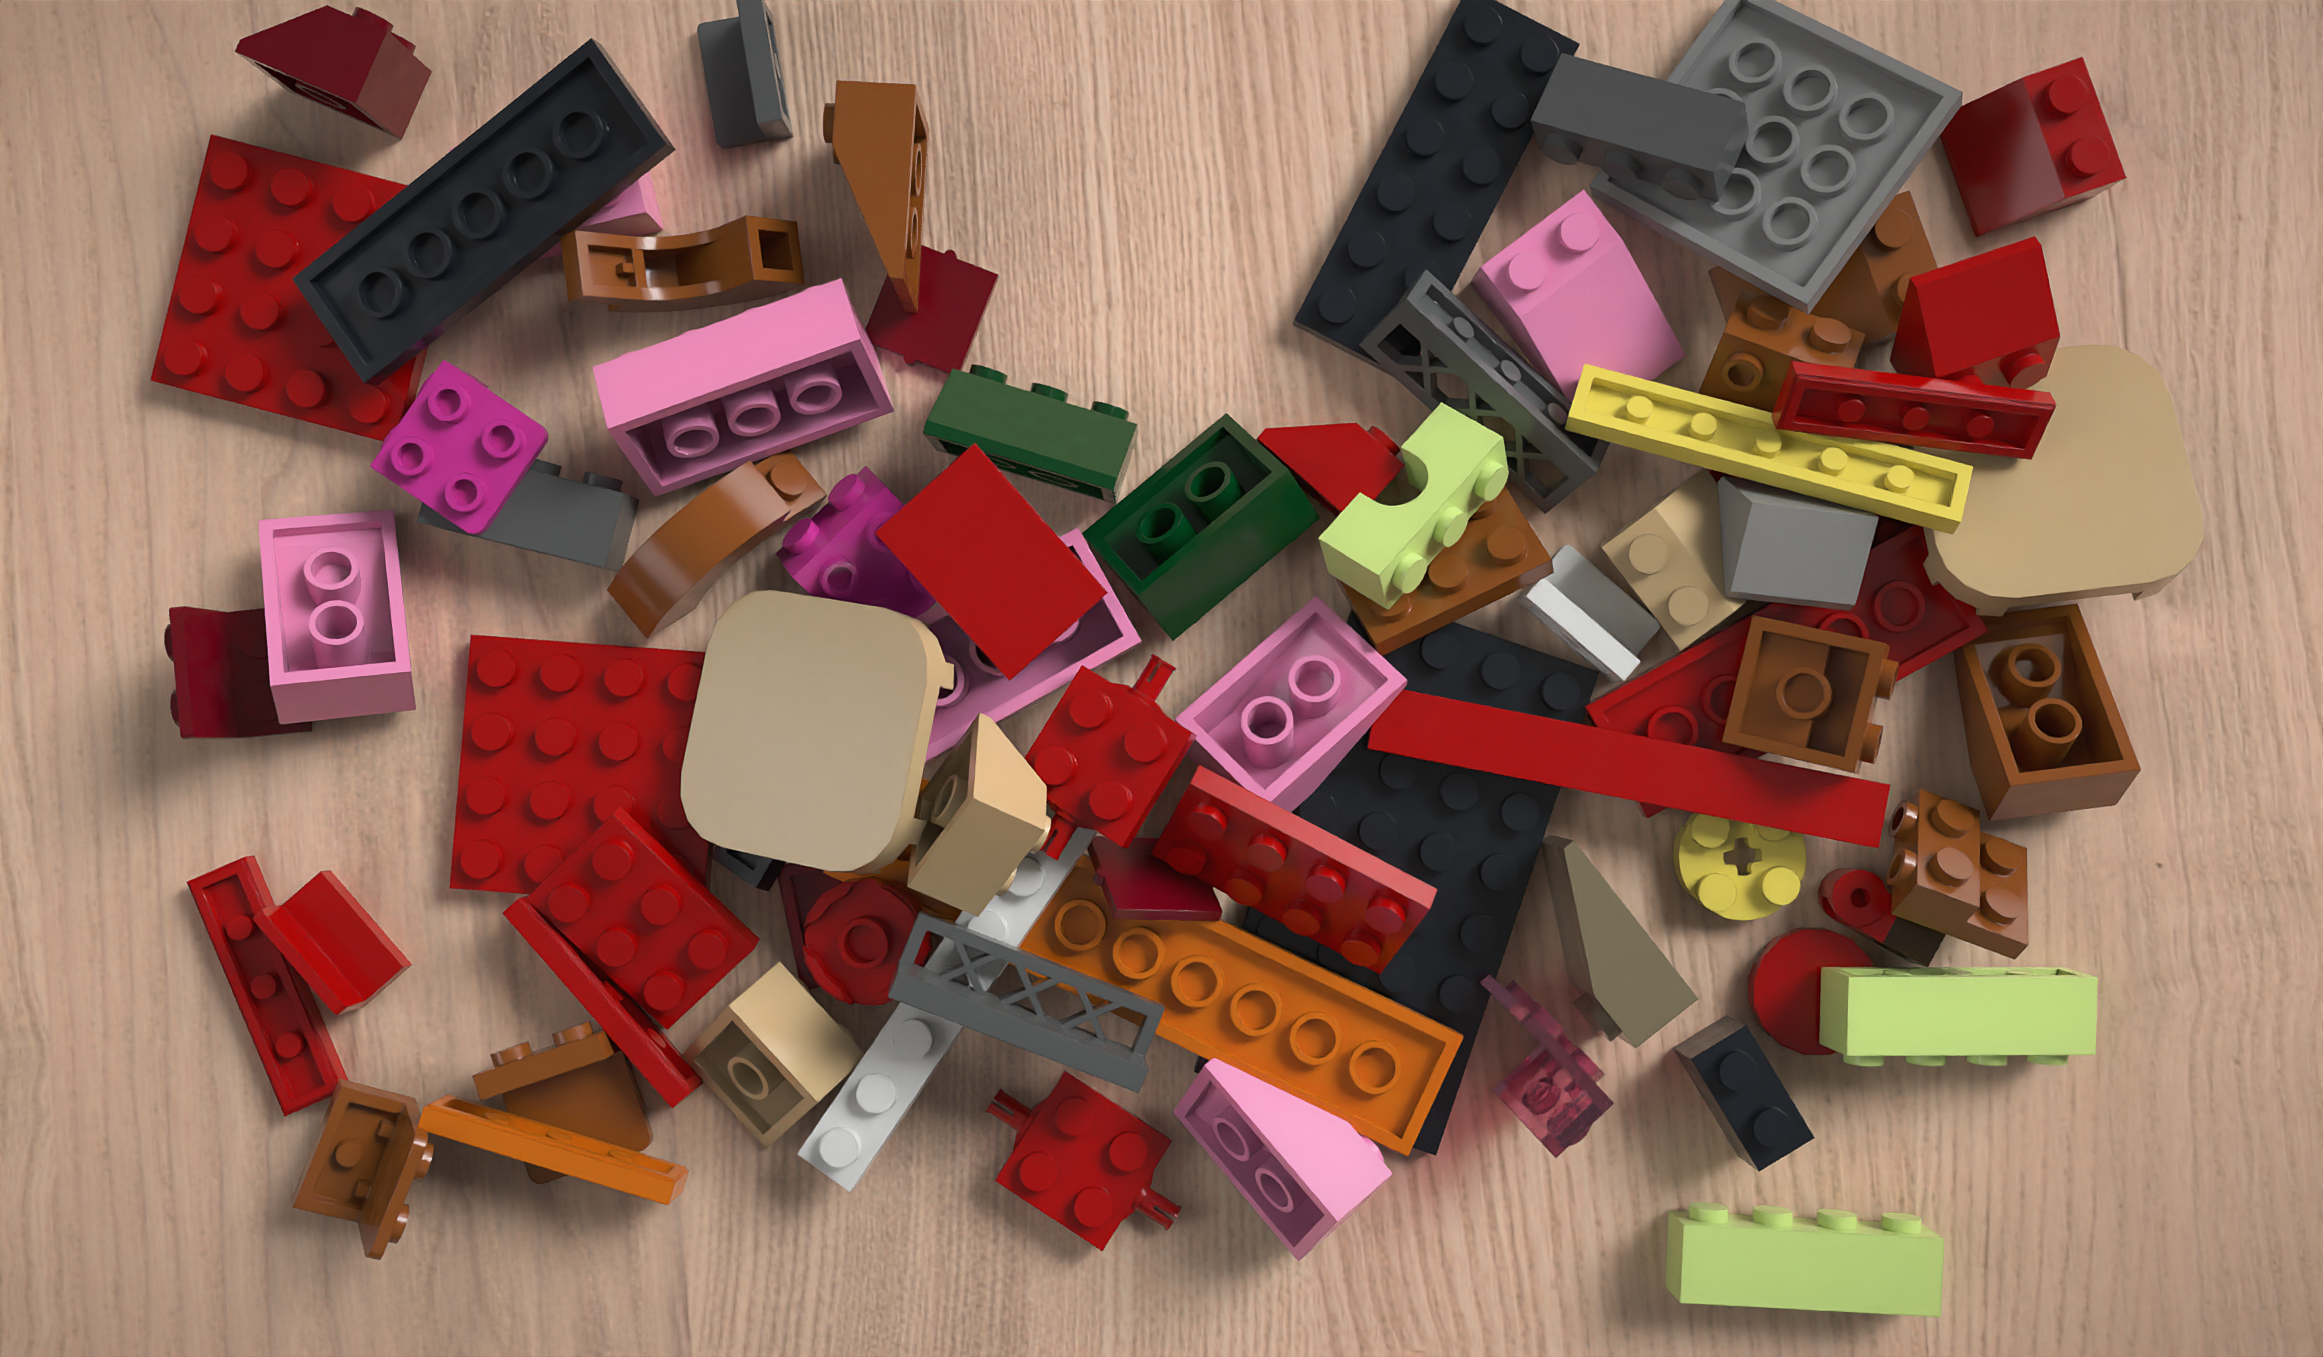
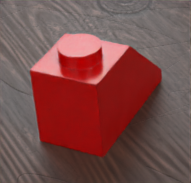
[1256,422,1405,518]

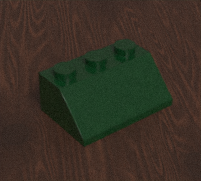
[923,364,1138,505]
[1082,413,1320,641]

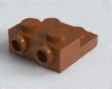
[1722,615,1899,775]
[1886,789,2029,960]

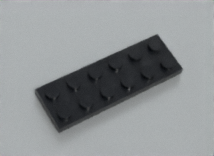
[1293,0,1580,378]
[292,38,676,386]

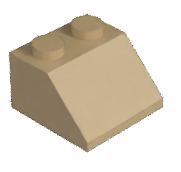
[1600,467,1748,650]
[907,712,1051,917]
[681,961,865,1149]

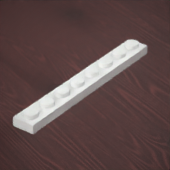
[798,803,1097,1192]

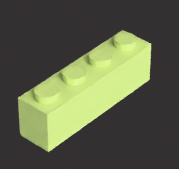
[1819,967,2098,1066]
[1665,1202,1944,1317]

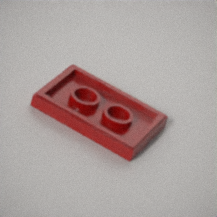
[874,443,1108,681]

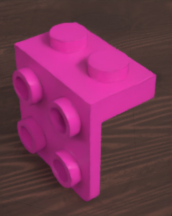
[370,359,549,535]
[775,466,937,618]

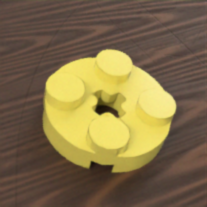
[1673,813,1806,921]

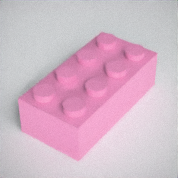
[592,278,894,497]
[915,527,1142,766]

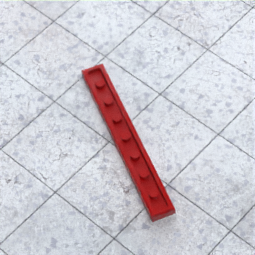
[1366,690,1890,849]

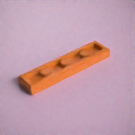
[417,1094,689,1205]

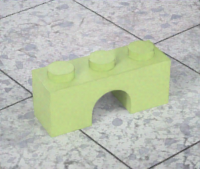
[1318,402,1509,610]

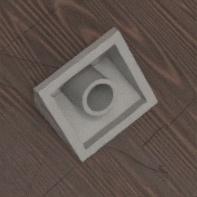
[1718,476,1879,611]

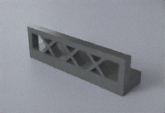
[1359,269,1611,514]
[888,910,1165,1093]

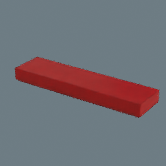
[1771,361,2057,460]
[187,855,349,1117]
[503,896,703,1109]

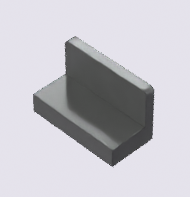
[697,0,793,149]

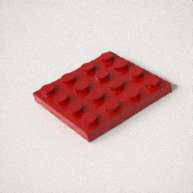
[150,134,429,441]
[449,635,714,894]

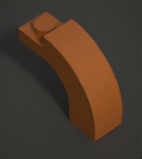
[560,215,805,313]
[607,449,827,639]

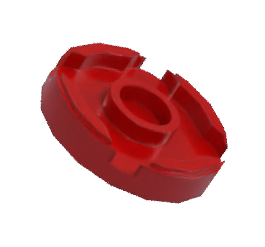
[803,876,932,1007]
[1748,928,1873,1055]

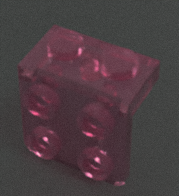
[1480,974,1614,1158]

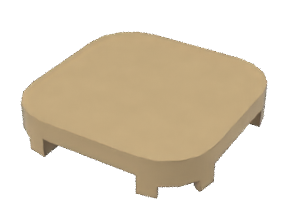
[1896,344,2204,616]
[680,590,954,874]

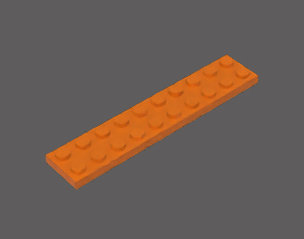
[823,776,1464,1157]

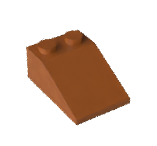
[823,80,930,313]
[1708,190,1938,350]
[1953,603,2141,821]

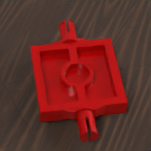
[1024,654,1197,861]
[985,1070,1182,1251]

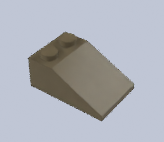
[1541,835,1698,1049]

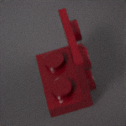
[164,606,312,740]

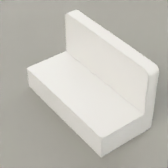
[1516,545,1660,683]

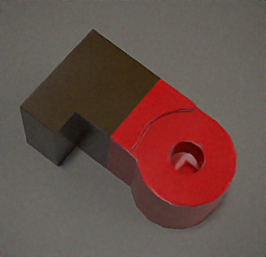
[1818,868,1946,967]

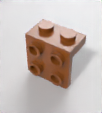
[1698,289,1865,413]
[472,1021,653,1184]
[291,1078,434,1260]

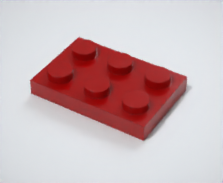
[526,807,760,1030]

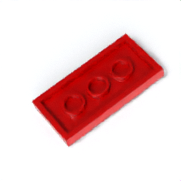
[1151,765,1438,974]

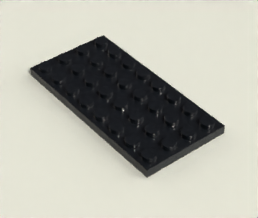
[1194,608,1599,1156]

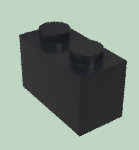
[1673,1015,1815,1172]

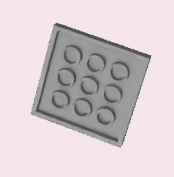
[1589,0,1963,315]

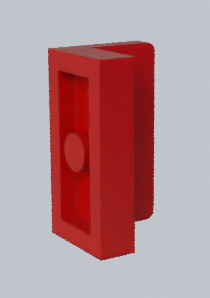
[253,870,412,1015]

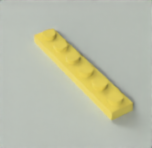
[1565,363,1973,535]

